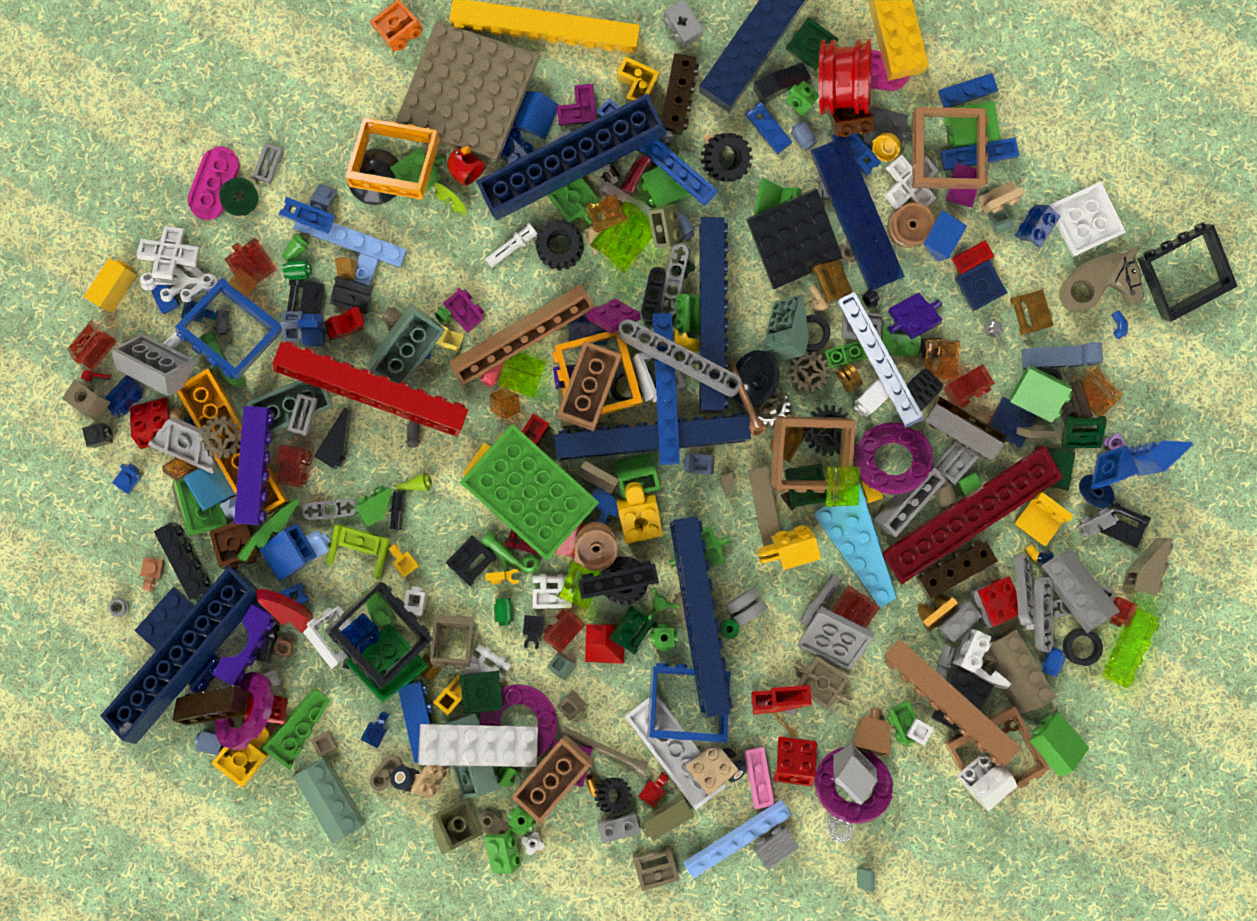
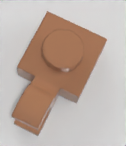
[140,557,164,592]

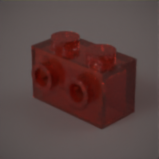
[543,609,586,654]

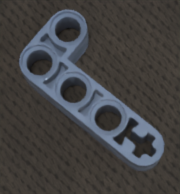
[1021,342,1103,369]

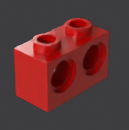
[521,413,550,446]

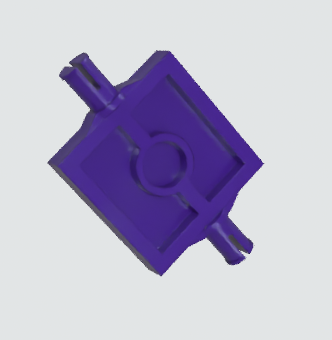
[887,292,943,340]

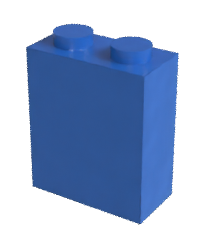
[259,523,318,582]

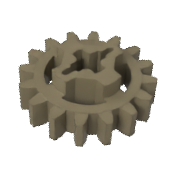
[788,351,830,393]
[753,390,791,430]
[199,416,242,459]

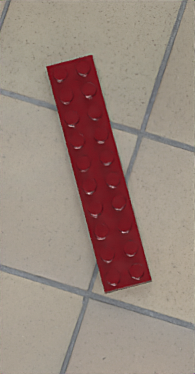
[882,445,1063,585]

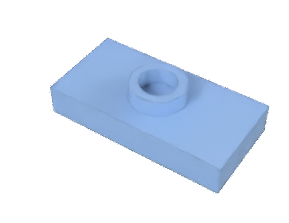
[353,253,379,285]

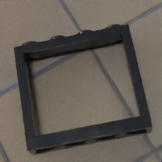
[1137,222,1238,322]
[325,582,433,689]

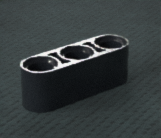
[641,267,666,323]

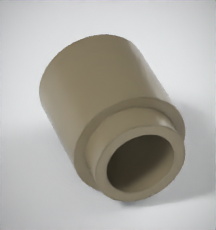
[935,480,958,510]

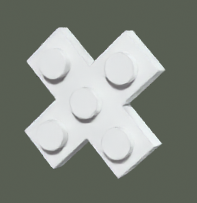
[884,154,938,209]
[136,226,200,280]

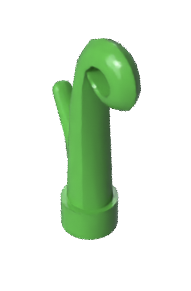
[199,332,245,386]
[481,530,540,573]

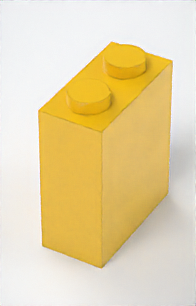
[84,258,137,313]

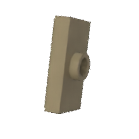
[1016,424,1059,439]

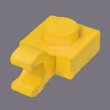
[389,544,420,578]
[485,569,520,584]

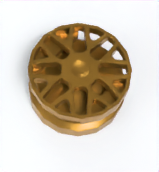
[836,363,863,393]

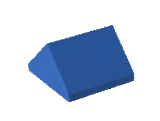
[512,91,559,140]
[923,211,967,262]
[1091,445,1139,490]

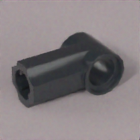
[255,624,279,662]

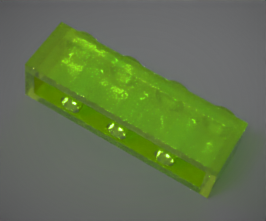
[1101,608,1160,689]

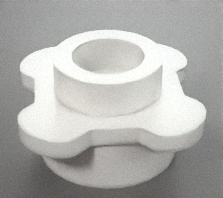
[521,832,544,855]

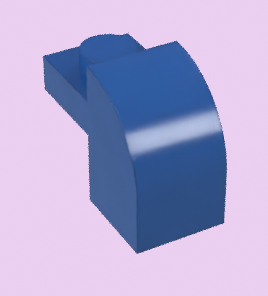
[298,314,325,347]
[592,487,618,525]

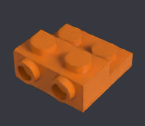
[369,0,423,52]

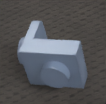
[310,184,337,213]
[683,453,715,475]
[220,496,236,519]

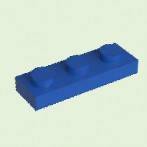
[938,73,998,108]

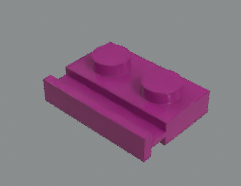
[945,163,978,208]

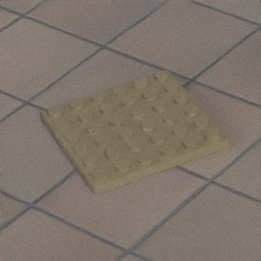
[395,21,540,161]

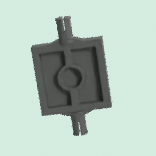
[862,106,912,147]

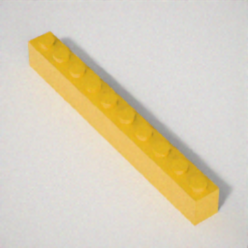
[449,0,640,54]

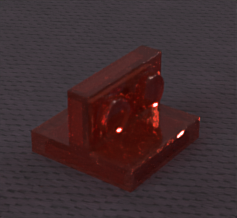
[224,238,278,291]
[67,320,117,371]
[830,585,880,628]

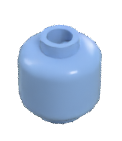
[305,530,331,559]

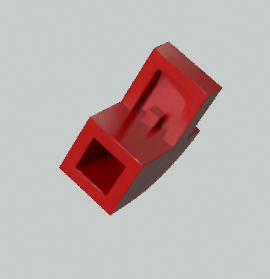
[324,307,364,340]

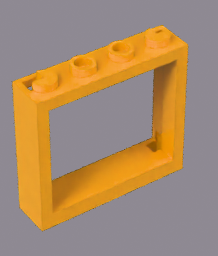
[345,118,440,200]
[552,330,642,416]

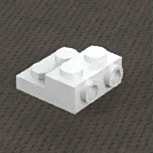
[952,628,991,673]

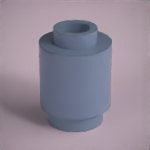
[791,121,817,151]
[679,212,696,242]

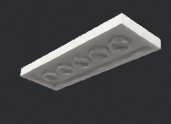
[625,695,726,810]
[418,724,538,767]

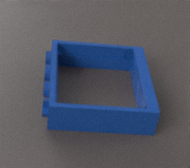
[175,278,282,381]
[647,663,731,743]

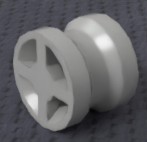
[262,669,282,688]

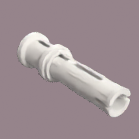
[485,222,537,268]

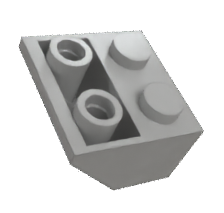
[833,743,878,805]

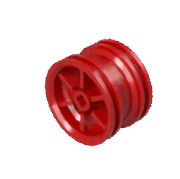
[819,39,871,115]

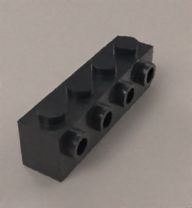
[154,522,211,600]
[577,561,659,599]

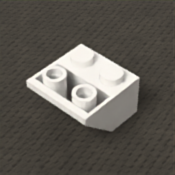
[957,751,1017,812]

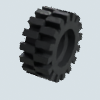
[594,778,632,814]

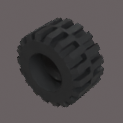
[701,133,753,182]
[535,219,584,271]
[906,368,944,411]
[603,556,648,605]

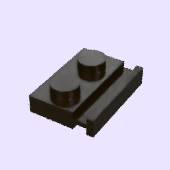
[1061,380,1093,425]

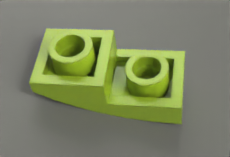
[434,183,468,217]

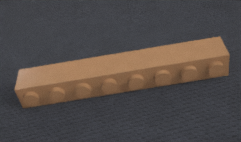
[449,285,595,386]
[884,639,1021,767]

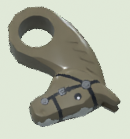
[1059,246,1144,313]

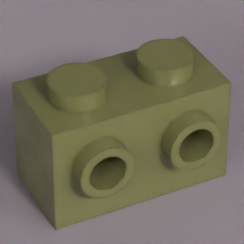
[647,204,683,248]

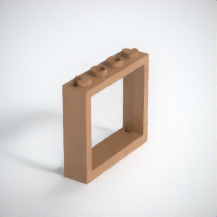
[912,107,988,189]
[770,416,856,493]
[944,705,1050,807]

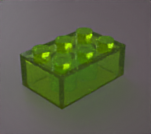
[590,201,653,273]

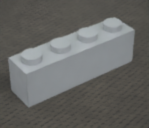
[874,466,946,537]

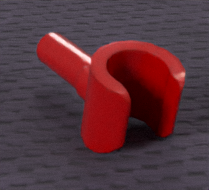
[81,370,110,382]

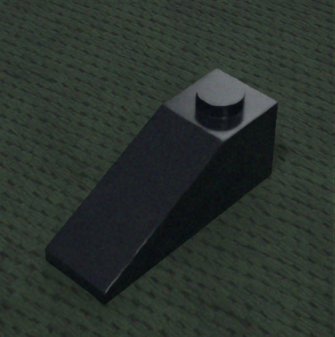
[753,62,812,104]
[314,407,351,469]

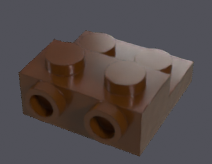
[827,108,874,137]
[209,522,261,570]

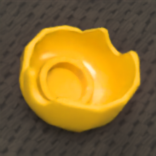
[872,133,901,162]
[673,330,701,353]

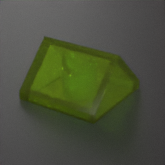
[498,353,547,398]

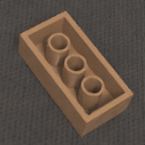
[557,341,622,431]
[511,735,594,824]

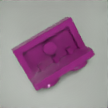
[443,287,485,333]

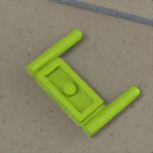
[326,524,390,579]

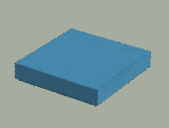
[183,460,235,511]

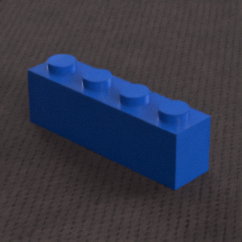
[398,680,436,764]

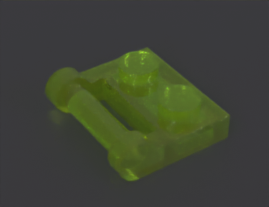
[824,466,860,507]
[557,561,601,609]

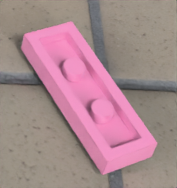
[744,746,774,809]

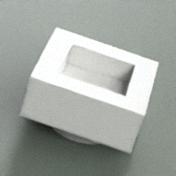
[906,718,934,746]

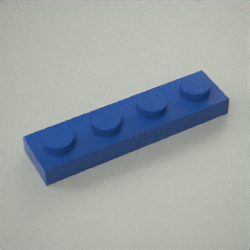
[940,137,1019,171]

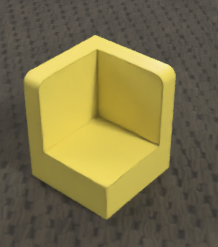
[436,325,464,353]

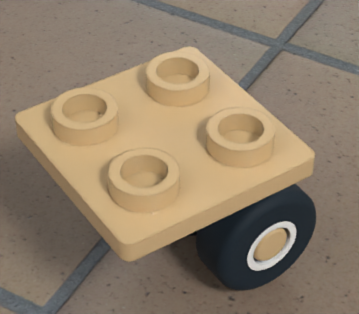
[686,742,747,795]
[390,765,451,798]

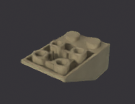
[1122,538,1173,595]

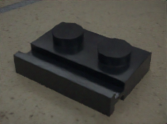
[330,276,374,314]

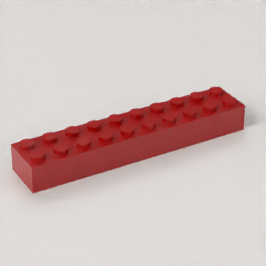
[272,341,469,437]

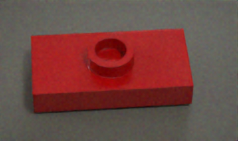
[951,240,995,275]

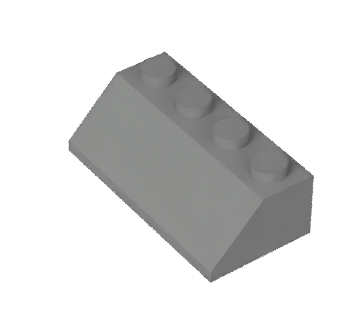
[112,334,195,396]
[1039,549,1120,634]

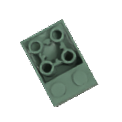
[763,294,809,362]

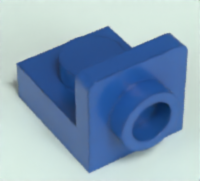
[112,463,143,494]

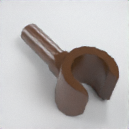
[1002,719,1019,734]

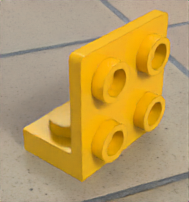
[1014,492,1074,546]

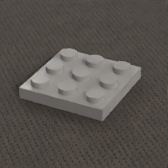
[797,607,874,671]

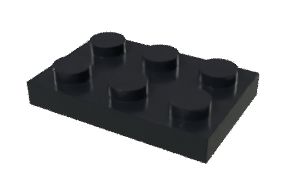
[931,667,994,735]

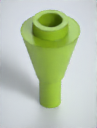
[396,472,432,491]

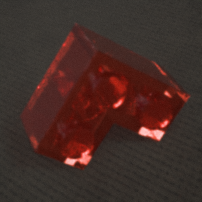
[942,364,995,408]
[276,444,313,488]

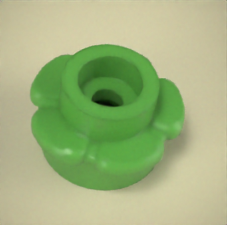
[434,307,452,325]

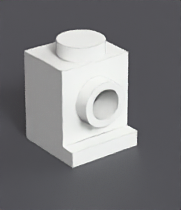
[404,586,427,616]

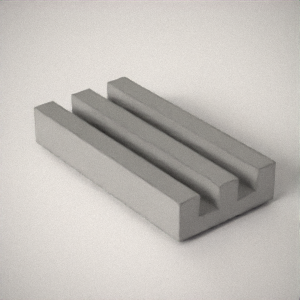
[252,142,284,184]
[287,393,318,436]

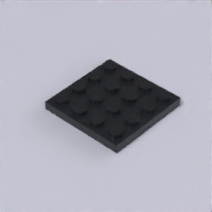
[746,188,843,290]

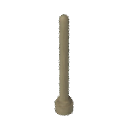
[561,727,648,776]

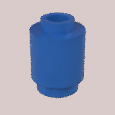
[1042,647,1066,677]

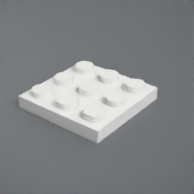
[1048,182,1126,258]

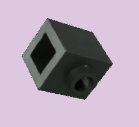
[82,423,113,448]

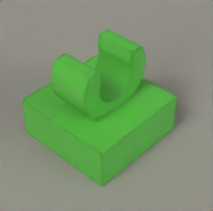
[495,766,519,787]

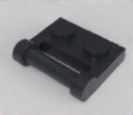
[287,279,324,314]
[1100,501,1151,548]
[445,535,497,587]

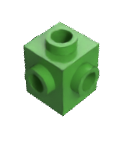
[786,80,819,116]
[650,623,678,651]
[507,805,536,835]

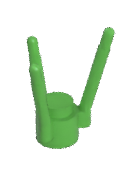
[648,587,681,619]

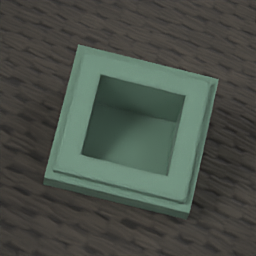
[987,207,1013,235]
[547,651,577,680]
[857,868,875,892]

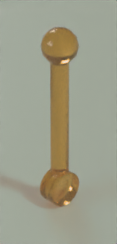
[772,712,797,737]

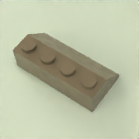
[989,629,1057,715]

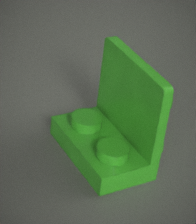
[754,179,802,215]

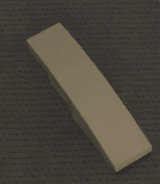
[748,467,780,546]

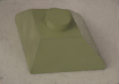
[433,798,483,855]

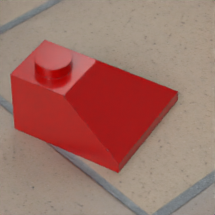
[585,623,624,664]

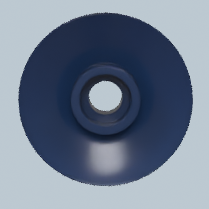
[1079,475,1114,508]

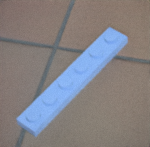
[294,222,407,268]
[683,800,792,879]

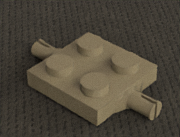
[793,655,852,710]

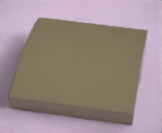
[578,461,619,495]

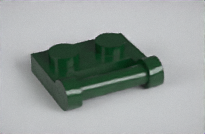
[1061,416,1107,449]
[609,606,656,655]

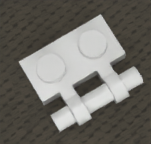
[533,573,572,609]
[461,644,511,682]

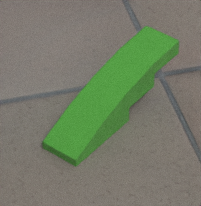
[236,499,299,561]

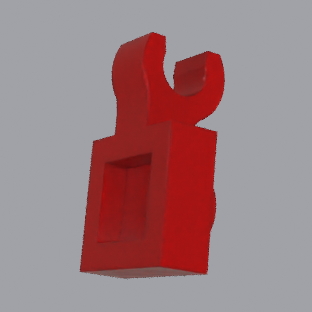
[638,772,668,808]

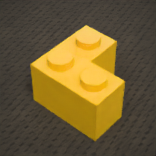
[617,56,660,104]

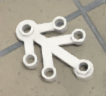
[140,265,217,302]

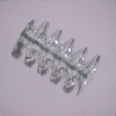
[825,812,854,843]

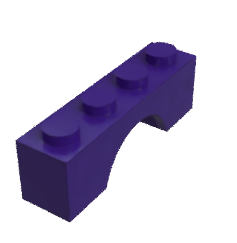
[212,604,276,685]

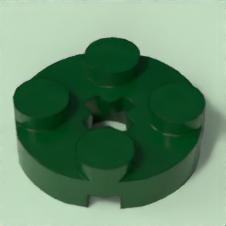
[219,177,258,217]

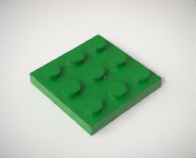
[345,623,428,704]

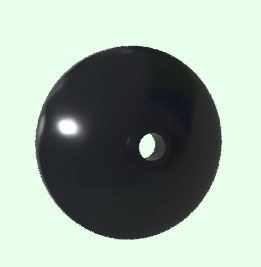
[348,149,399,205]
[730,350,780,407]

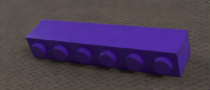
[234,406,274,525]

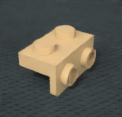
[978,182,1025,215]

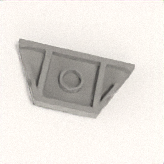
[148,417,217,474]

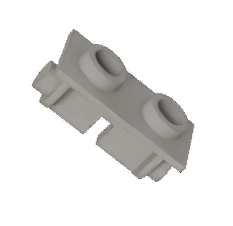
[1076,507,1119,538]

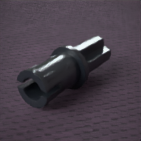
[389,491,405,530]

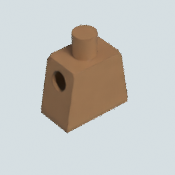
[851,708,890,757]

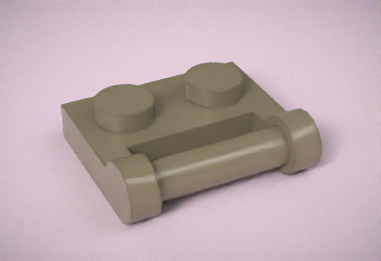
[632,845,679,891]

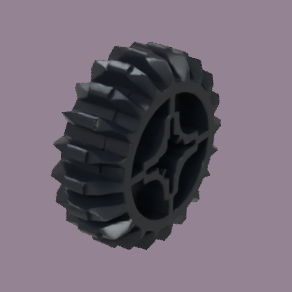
[803,405,849,456]

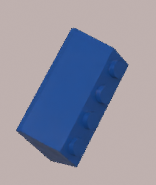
[1129,441,1193,476]

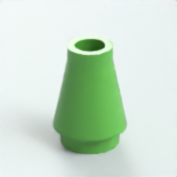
[282,234,309,261]

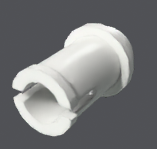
[163,329,182,349]

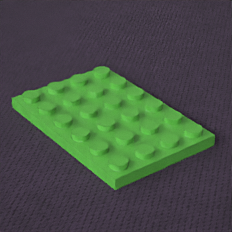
[459,424,599,560]

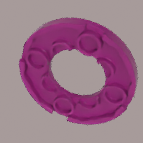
[854,423,933,494]
[215,672,274,750]
[480,684,557,758]
[814,747,893,824]

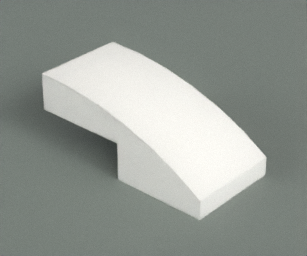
[969,668,1011,689]

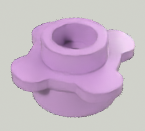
[1103,433,1126,451]

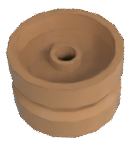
[887,202,935,248]
[574,522,618,571]

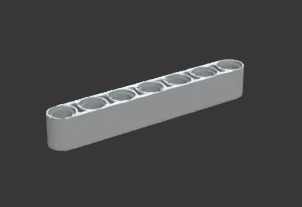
[618,319,741,396]

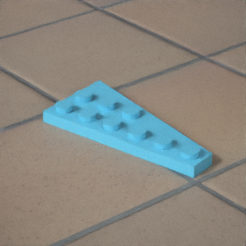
[813,481,897,608]

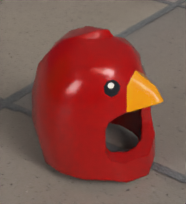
[447,146,486,186]

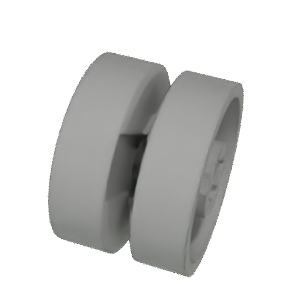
[725,587,768,626]

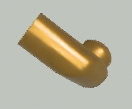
[586,773,599,797]

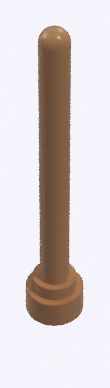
[728,357,766,436]

